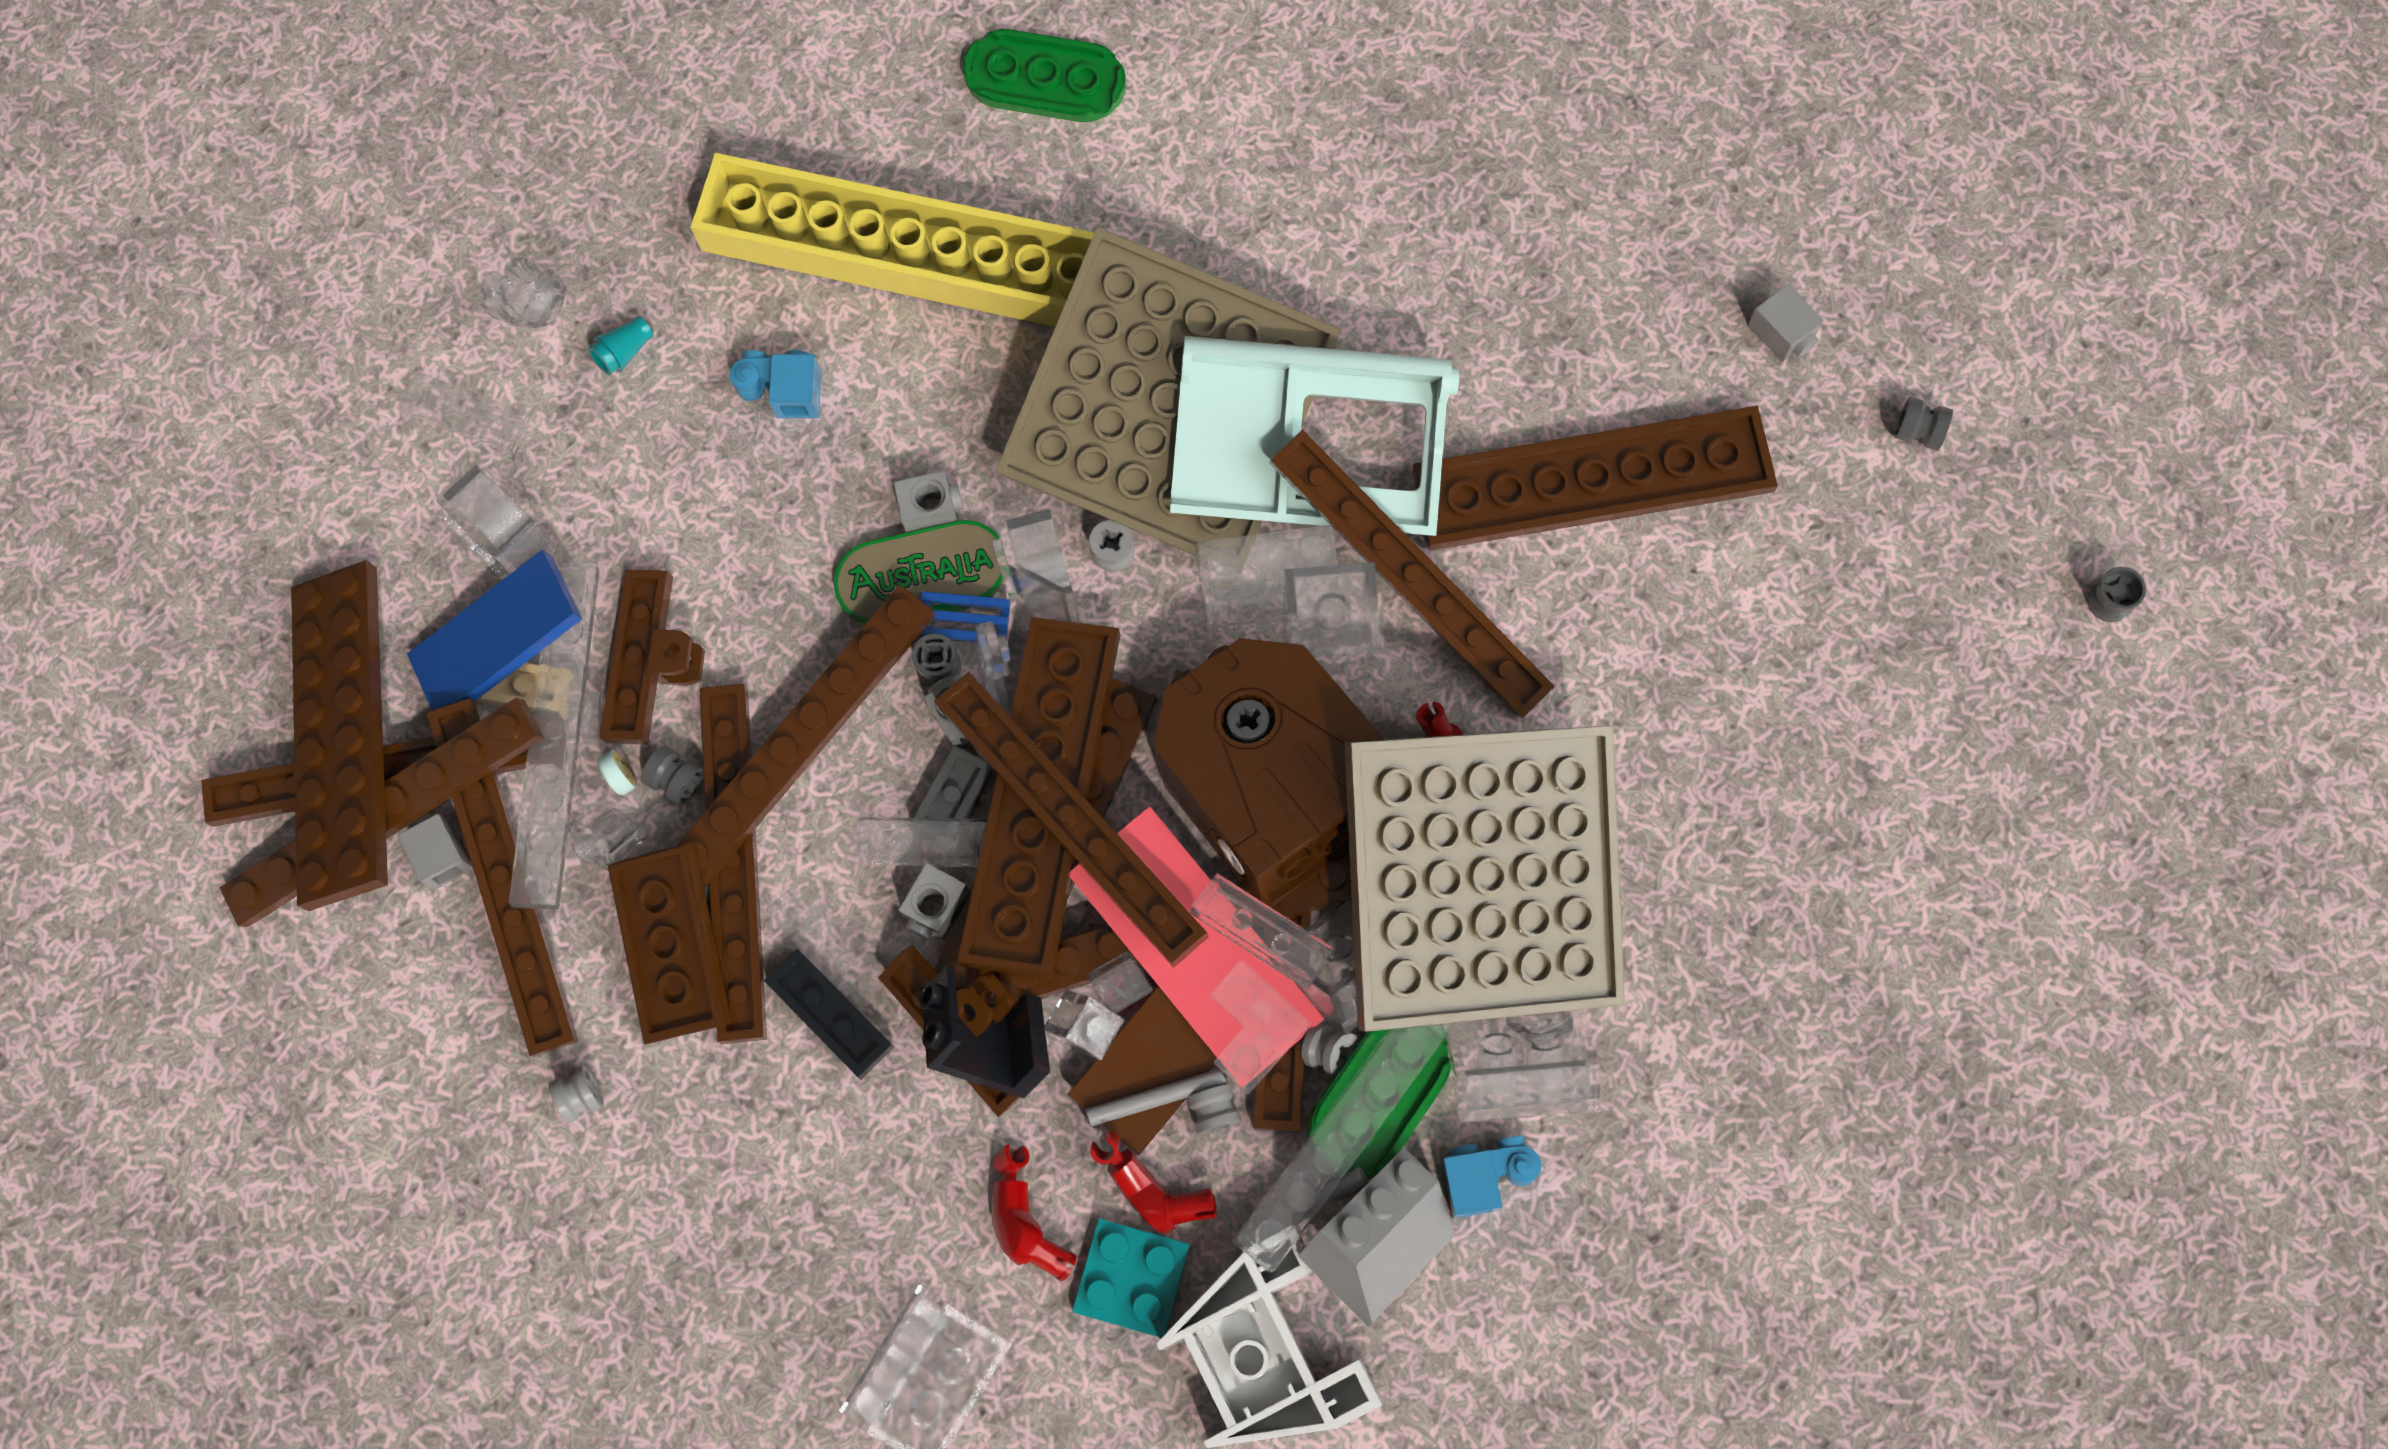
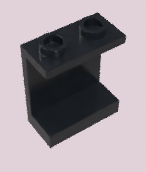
[919,965,1050,1098]

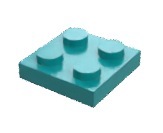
[1072,1218,1190,1338]

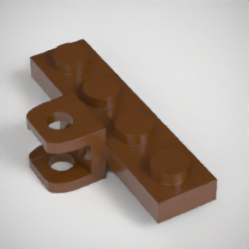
[599,569,705,745]
[878,945,1020,1117]

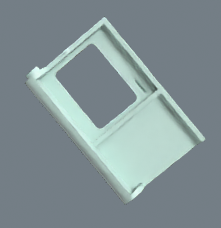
[1170,336,1459,536]

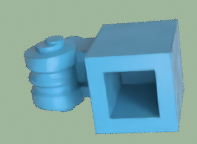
[729,350,822,418]
[1441,1136,1541,1219]

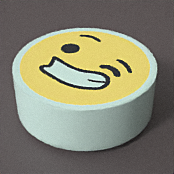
[597,750,638,796]

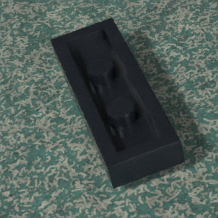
[764,948,894,1080]

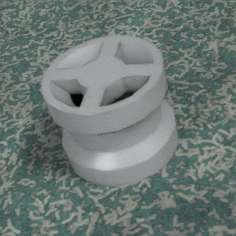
[1089,520,1135,571]
[1301,1022,1359,1077]
[548,1065,604,1124]
[1186,1085,1242,1136]

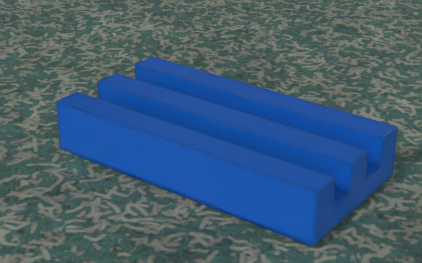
[918,591,1011,645]

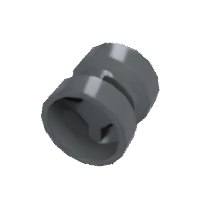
[1895,396,1953,451]
[2087,566,2146,623]
[912,633,962,687]
[641,745,704,806]

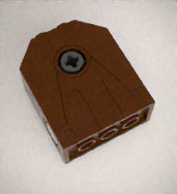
[1153,638,1385,913]

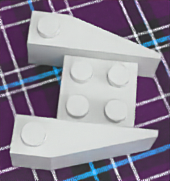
[1156,1226,1383,1448]

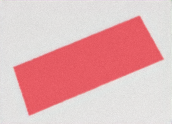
[1070,806,1325,1088]

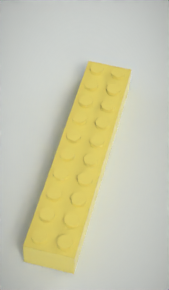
[690,153,1095,327]

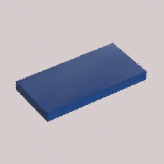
[407,549,583,711]

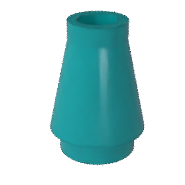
[588,316,654,375]

